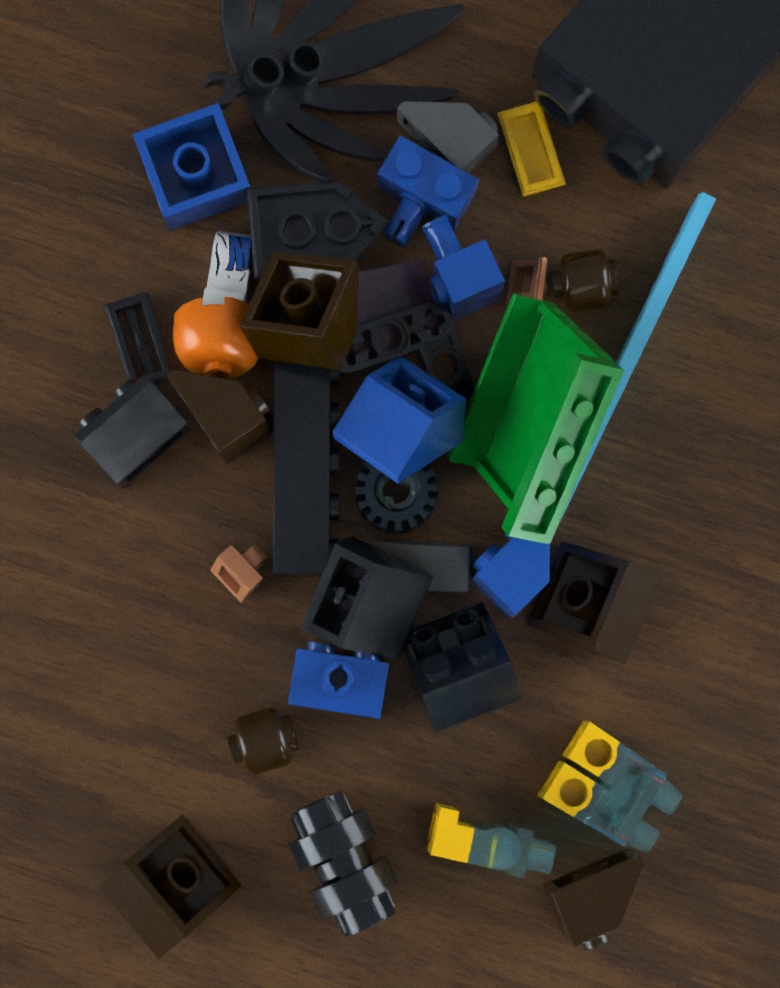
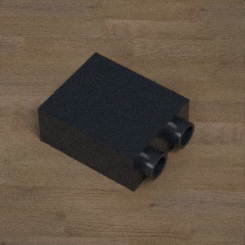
[532,0,780,189]

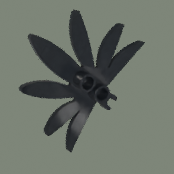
[203,0,465,183]

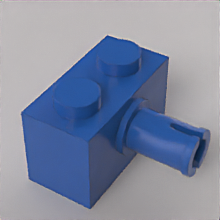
[377,135,479,248]
[422,216,505,321]
[288,641,389,719]

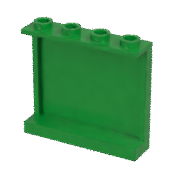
[447,293,624,544]

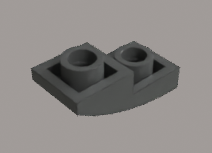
[374,538,473,592]

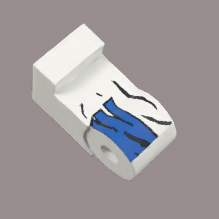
[202,231,253,306]

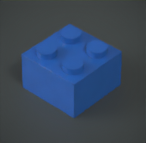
[133,103,250,232]

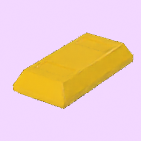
[497,102,566,197]

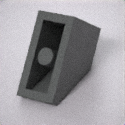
[397,101,499,174]

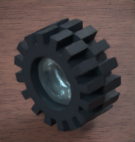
[355,462,438,534]

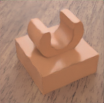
[210,543,268,603]

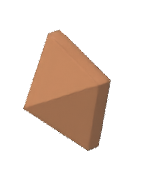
[506,257,548,305]

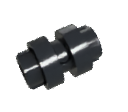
[288,790,398,936]

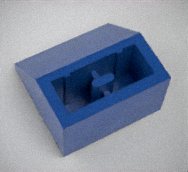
[333,356,466,483]
[471,533,550,619]

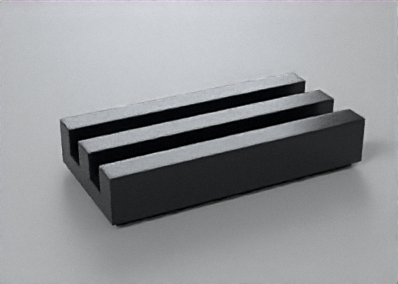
[104,292,173,385]

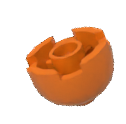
[173,297,259,380]

